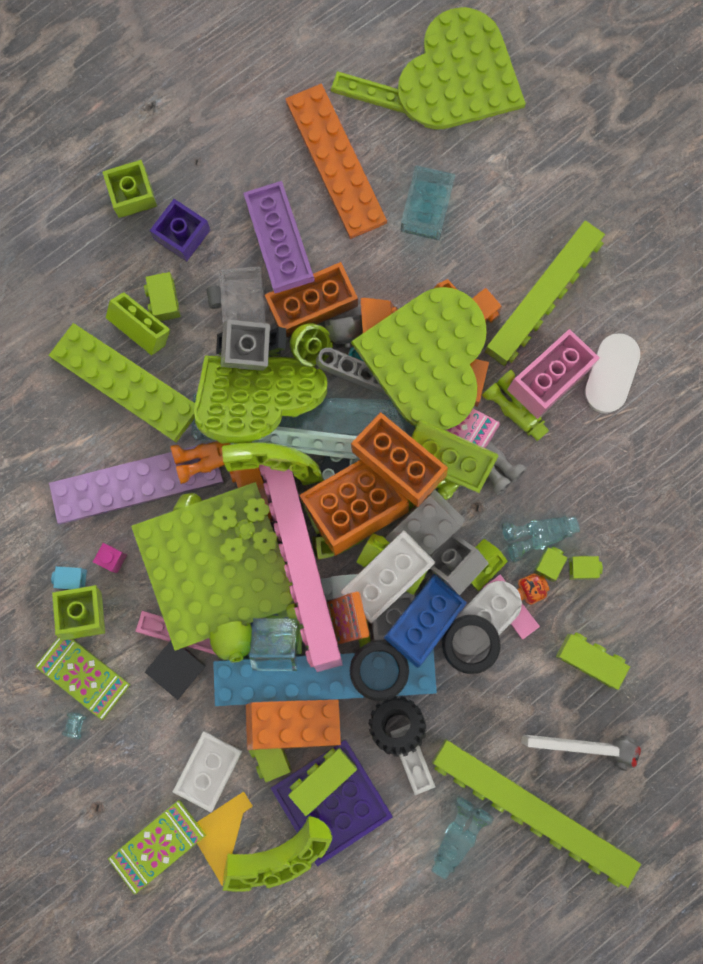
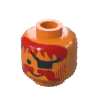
[517,573,550,605]

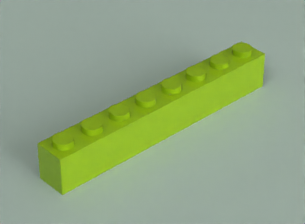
[485,220,605,367]

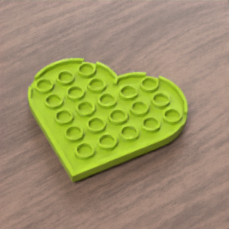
[398,7,526,129]
[351,287,487,430]
[194,356,327,444]

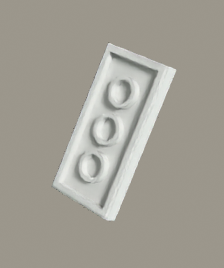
[341,530,435,624]
[521,735,619,756]

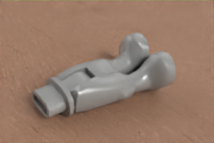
[486,441,527,495]

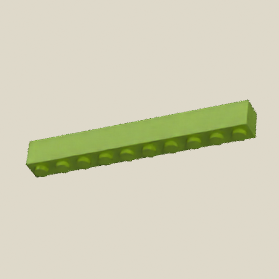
[432,739,641,888]

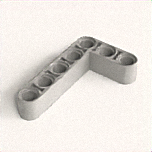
[316,348,388,397]

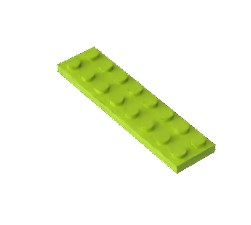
[48,323,195,443]

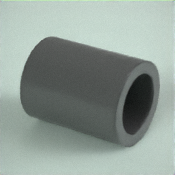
[206,286,224,309]

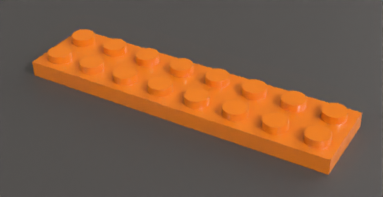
[285,83,387,239]

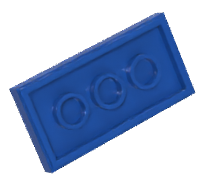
[384,574,467,668]

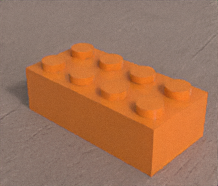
[265,262,358,337]
[351,412,448,507]
[246,699,341,750]

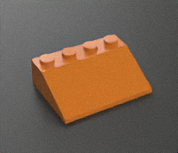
[299,460,409,556]

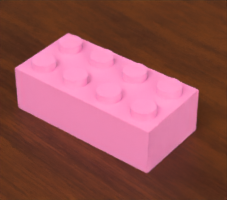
[507,329,600,419]

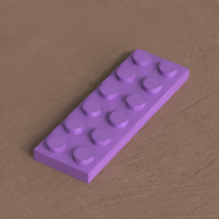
[243,181,315,293]

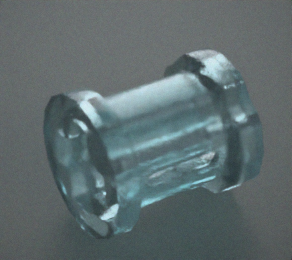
[62,712,87,739]

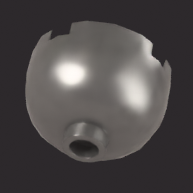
[324,315,363,348]

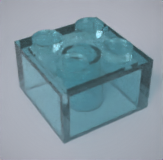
[249,618,299,671]

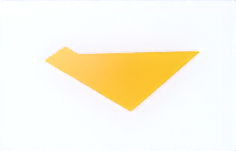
[197,792,253,886]

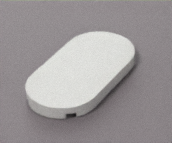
[584,334,640,414]
[452,581,522,655]

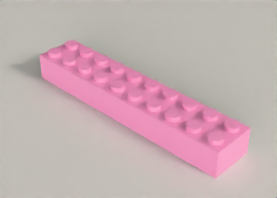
[259,465,343,672]

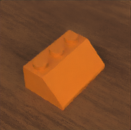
[360,297,398,333]

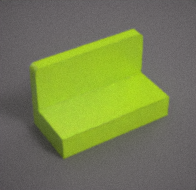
[470,539,508,592]

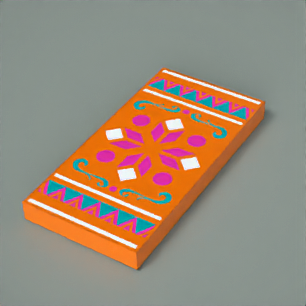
[327,591,369,645]

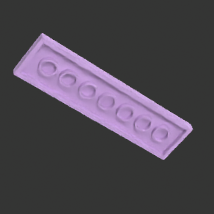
[49,442,224,524]

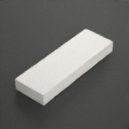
[390,724,435,795]

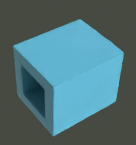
[51,566,87,590]

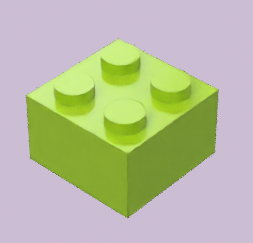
[102,159,158,218]
[52,585,105,641]

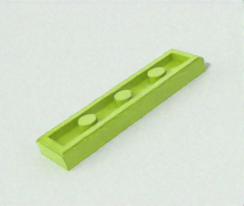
[331,71,404,113]

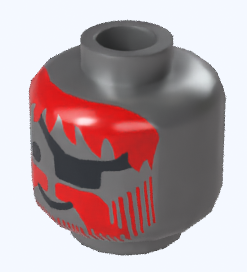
[608,735,641,771]

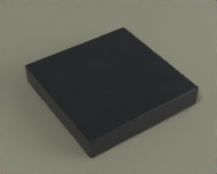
[145,640,206,700]

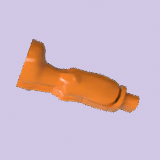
[170,441,231,484]

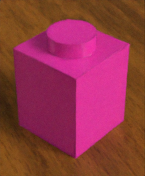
[93,543,127,573]

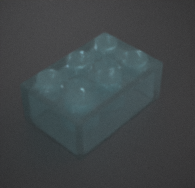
[400,165,456,241]

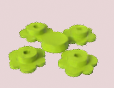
[213,498,277,562]

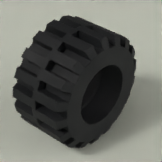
[368,696,427,757]

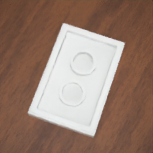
[173,731,243,813]

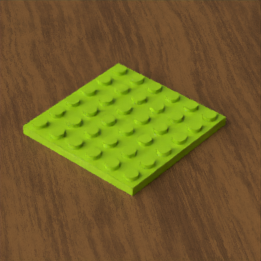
[131,482,298,651]

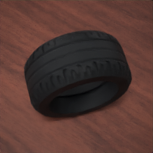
[442,615,501,674]
[350,641,409,701]

